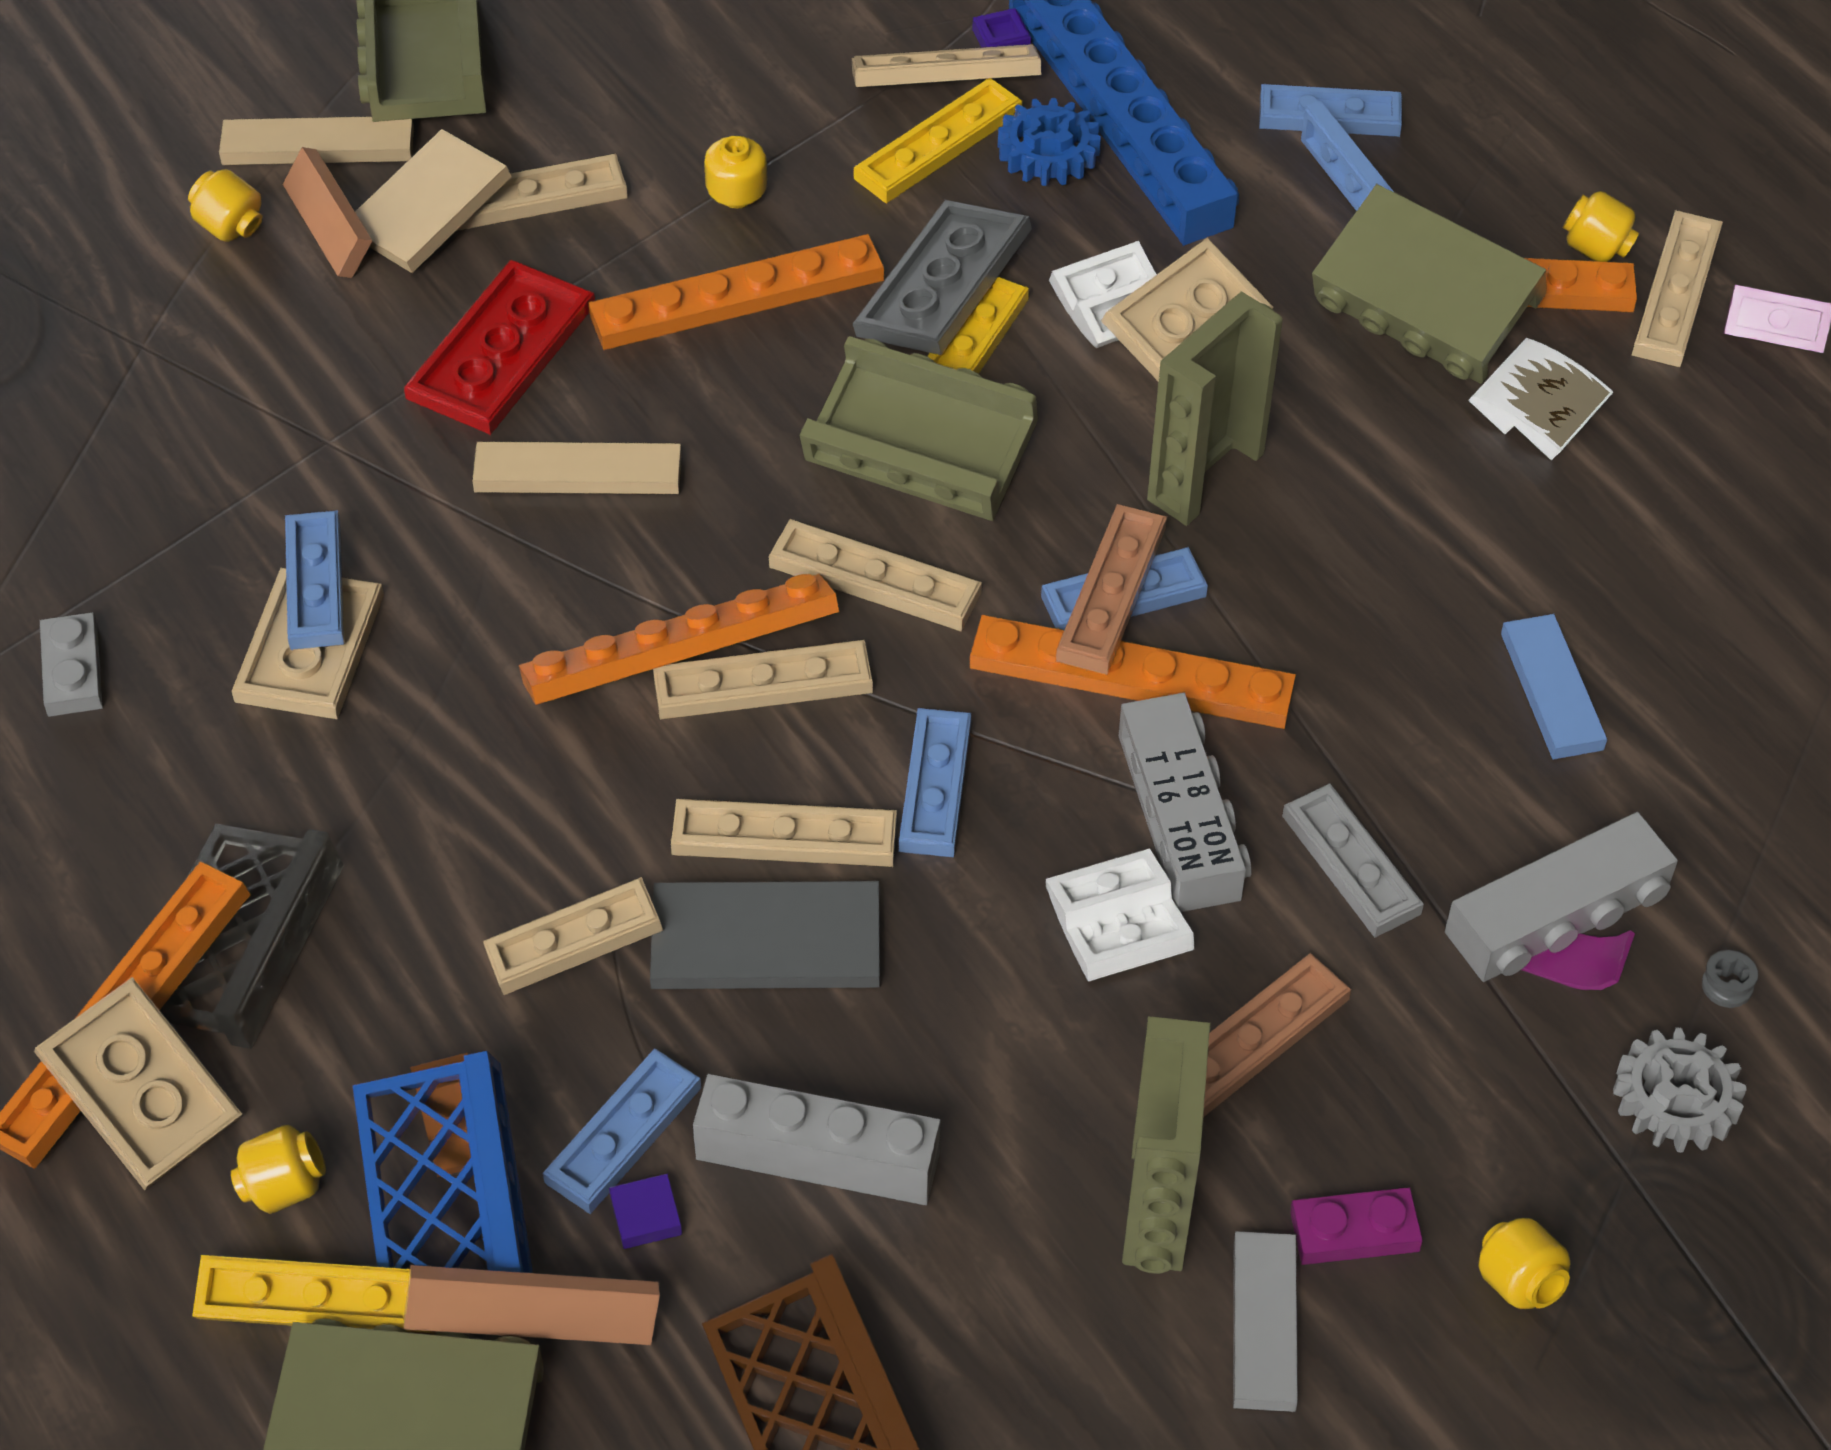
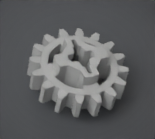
[1613,1028,1747,1152]

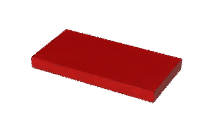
[404,260,595,435]

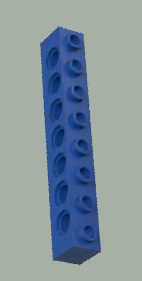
[1009,0,1239,246]

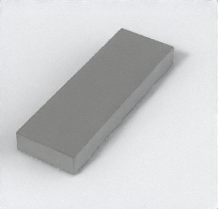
[1282,784,1424,938]
[1233,1231,1297,1412]

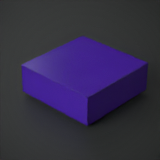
[972,8,1031,48]
[609,1174,682,1249]

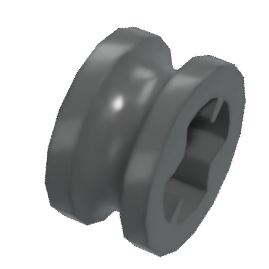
[1702,950,1758,1008]

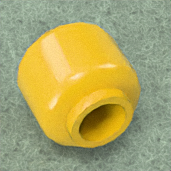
[704,136,767,208]
[188,169,263,242]
[1563,191,1639,262]
[231,1125,326,1214]
[1478,1218,1570,1309]

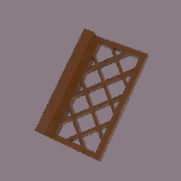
[702,1254,919,1450]

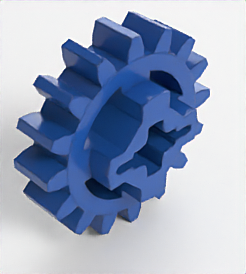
[998,98,1101,186]

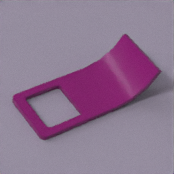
[1521,930,1635,990]

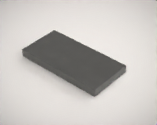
[853,200,1032,355]
[650,881,879,989]

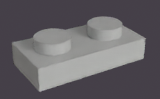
[40,612,103,717]

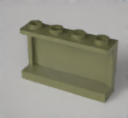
[356,0,486,122]
[1312,183,1546,384]
[1147,291,1283,526]
[800,336,1038,521]
[1122,1016,1210,1274]
[263,1319,544,1450]

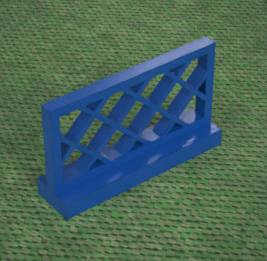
[353,1051,533,1273]

